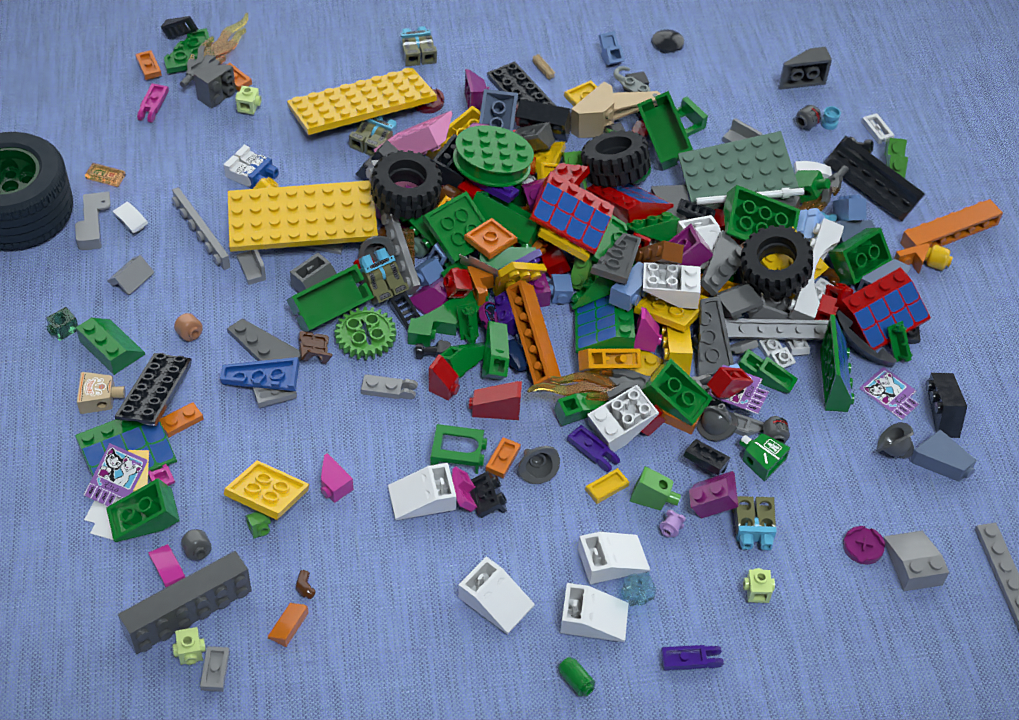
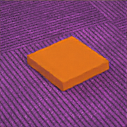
[464,218,517,259]

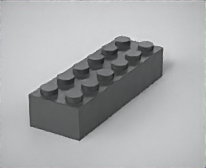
[118,551,252,655]

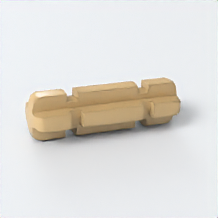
[532,54,555,79]

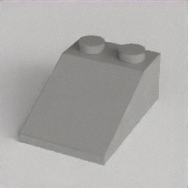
[883,531,949,591]

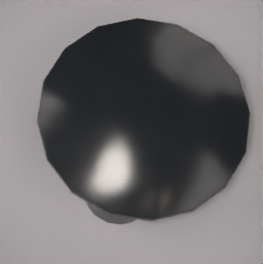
[652,29,684,54]

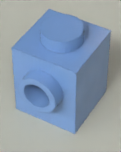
[415,258,443,286]
[549,274,573,304]

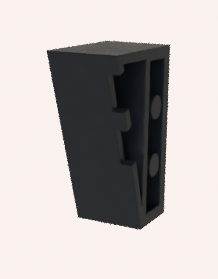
[515,99,571,143]
[432,134,464,189]
[926,372,968,438]

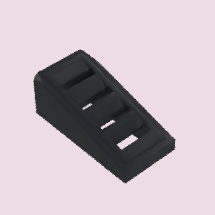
[161,16,198,39]
[676,199,716,219]
[388,291,420,331]

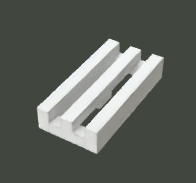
[861,113,894,144]

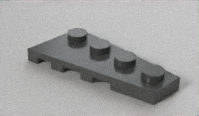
[700,230,742,297]
[590,233,642,285]
[697,296,734,377]
[227,318,301,362]

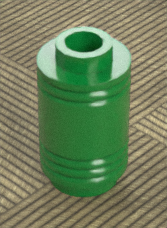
[558,657,595,696]

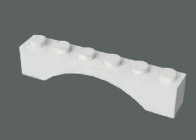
[788,218,844,320]

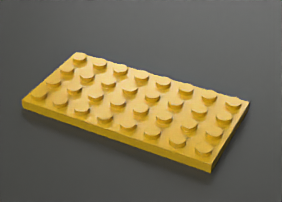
[287,68,437,135]
[228,180,378,252]

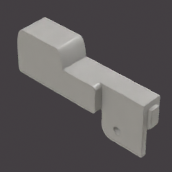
[75,192,111,250]

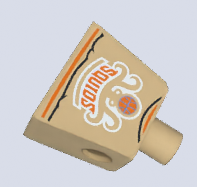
[77,372,125,414]

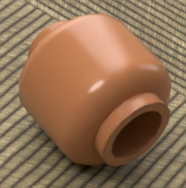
[174,313,203,341]

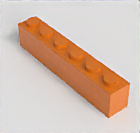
[900,199,1003,249]
[506,280,563,391]

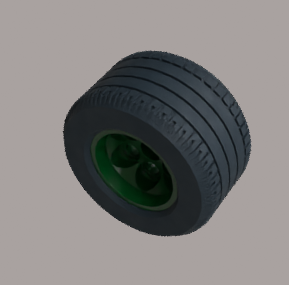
[0,132,73,250]

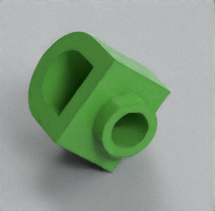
[245,511,271,539]

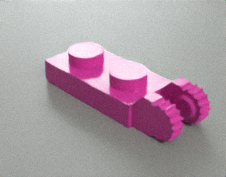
[137,83,169,123]

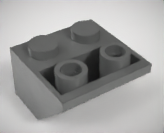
[194,65,236,109]
[290,253,337,292]
[709,284,764,319]

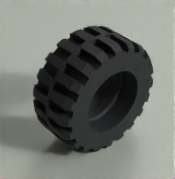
[581,130,651,188]
[371,150,442,219]
[741,225,813,298]

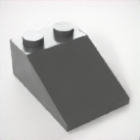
[778,47,832,90]

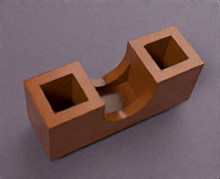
[635,241,684,265]

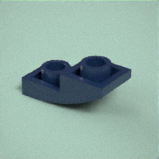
[508,339,529,372]

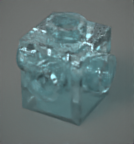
[621,571,656,607]

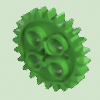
[335,306,397,360]

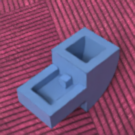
[598,31,625,65]

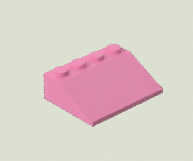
[374,111,453,155]

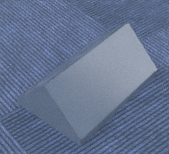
[479,89,518,131]

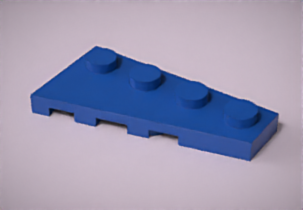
[220,357,300,391]

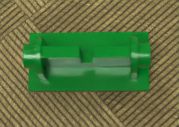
[457,302,479,343]
[887,321,913,362]

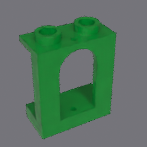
[677,96,708,137]
[431,424,487,474]

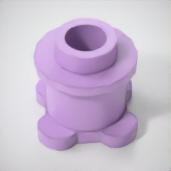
[659,510,686,537]

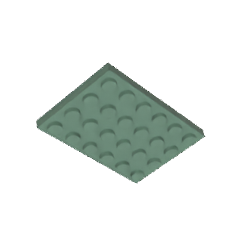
[678,131,799,209]

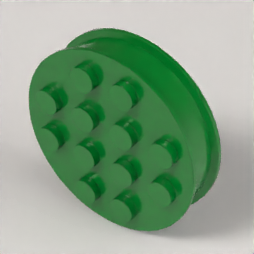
[453,125,534,187]

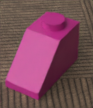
[634,307,662,352]
[321,453,354,503]

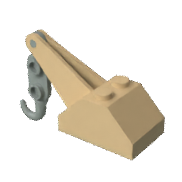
[571,66,660,138]

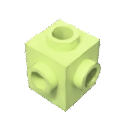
[235,86,261,115]
[743,568,775,603]
[173,627,206,665]

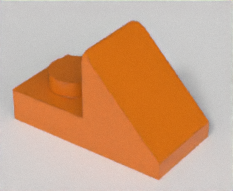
[894,243,930,274]
[467,266,494,306]

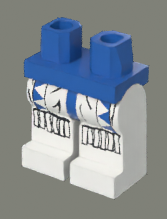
[223,145,279,189]

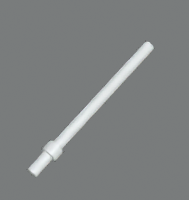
[696,187,804,205]

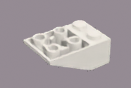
[677,215,721,269]
[643,262,700,309]
[587,385,659,452]
[388,463,456,520]
[578,532,650,584]
[458,557,535,635]
[560,583,629,642]

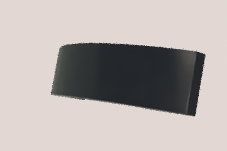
[835,310,897,368]

